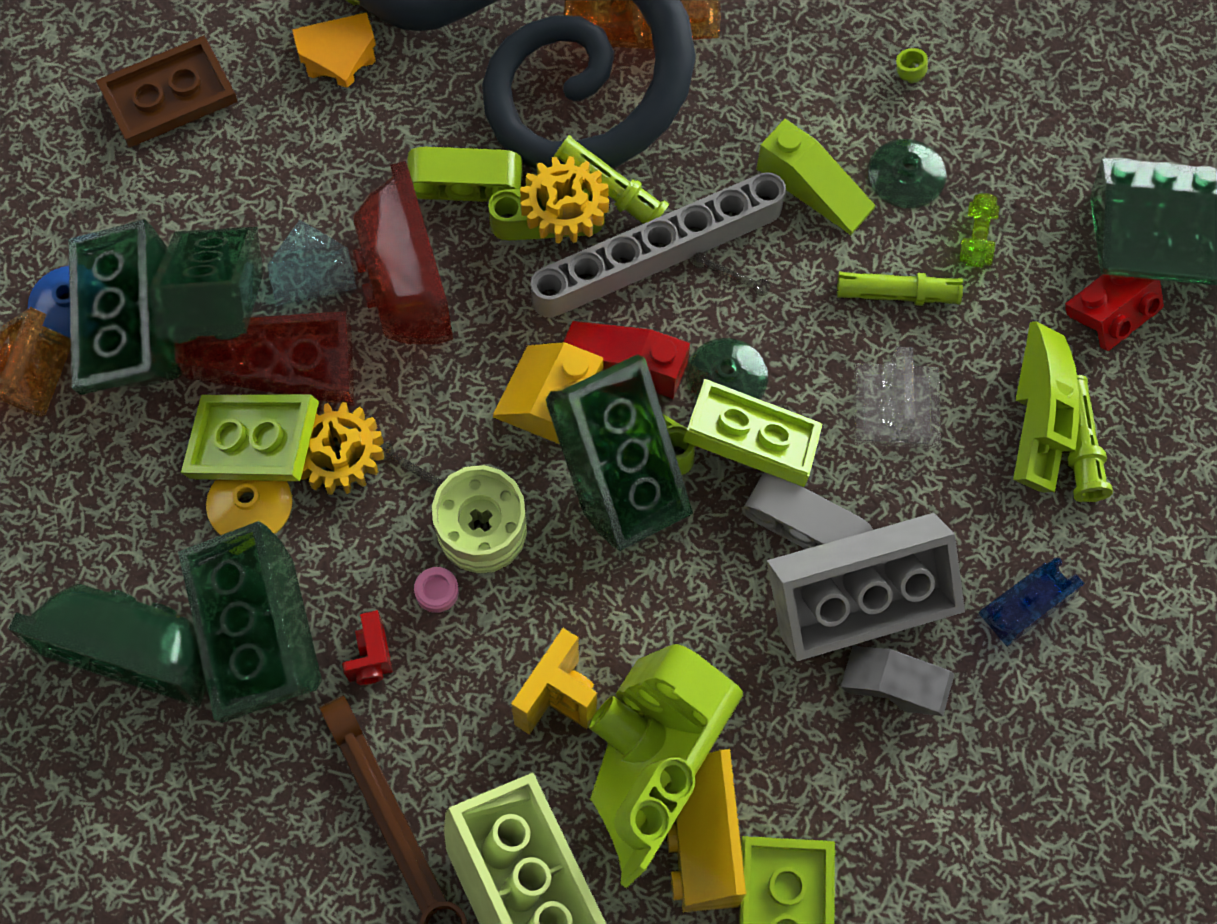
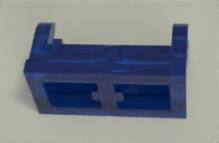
[979,557,1085,647]

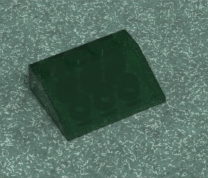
[1090,157,1217,285]

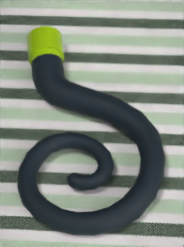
[346,0,696,169]

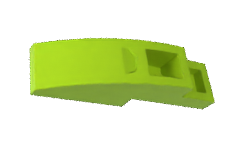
[1013,321,1079,493]

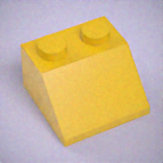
[493,342,603,448]

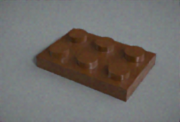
[96,35,238,148]

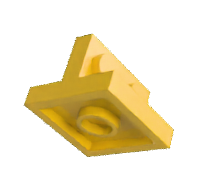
[511,628,597,735]

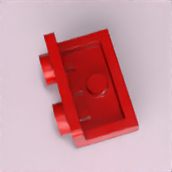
[1065,259,1164,351]

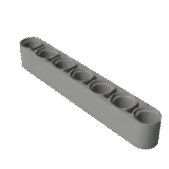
[531,172,786,318]

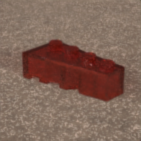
[175,311,355,406]

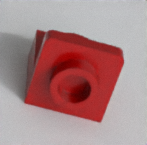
[342,610,393,685]

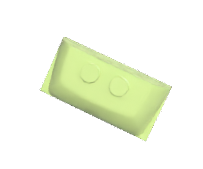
[444,773,606,924]

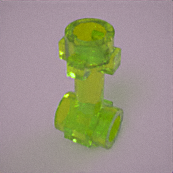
[959,193,1000,268]

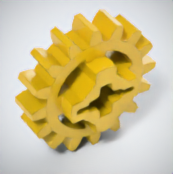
[520,156,609,244]
[301,402,384,495]

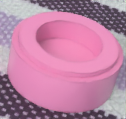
[414,567,459,613]

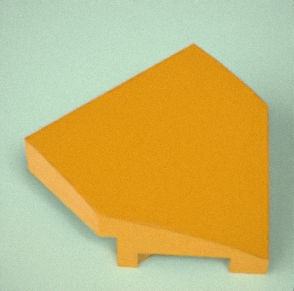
[292,12,376,88]

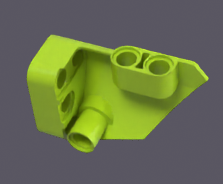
[589,644,743,888]

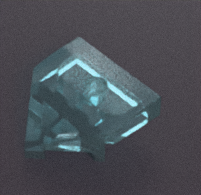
[267,220,357,306]

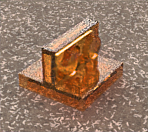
[0,307,73,417]

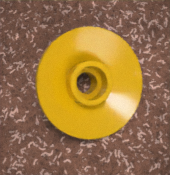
[206,480,293,544]

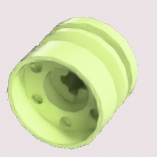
[432,465,527,573]

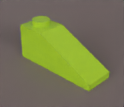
[756,119,876,235]

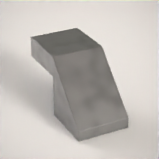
[841,646,954,716]

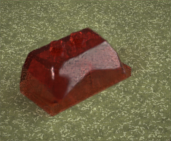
[352,161,454,345]

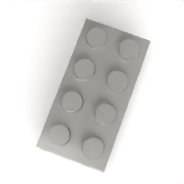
[767,513,965,661]

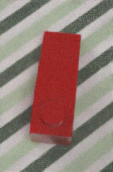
[564,321,690,399]

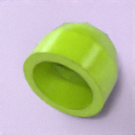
[896,48,928,83]

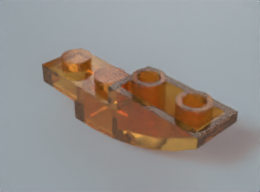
[564,0,721,50]

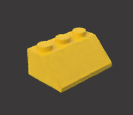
[667,749,746,912]

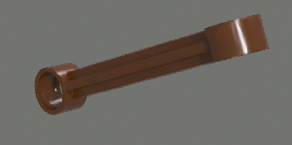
[319,695,468,924]

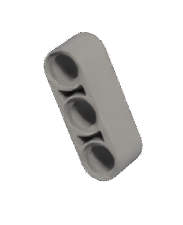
[742,472,873,549]

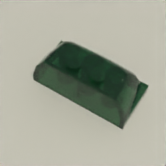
[69,219,182,395]
[545,355,693,551]
[178,521,322,723]
[8,584,211,707]

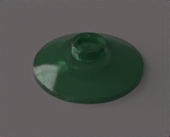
[867,139,946,208]
[686,338,768,401]

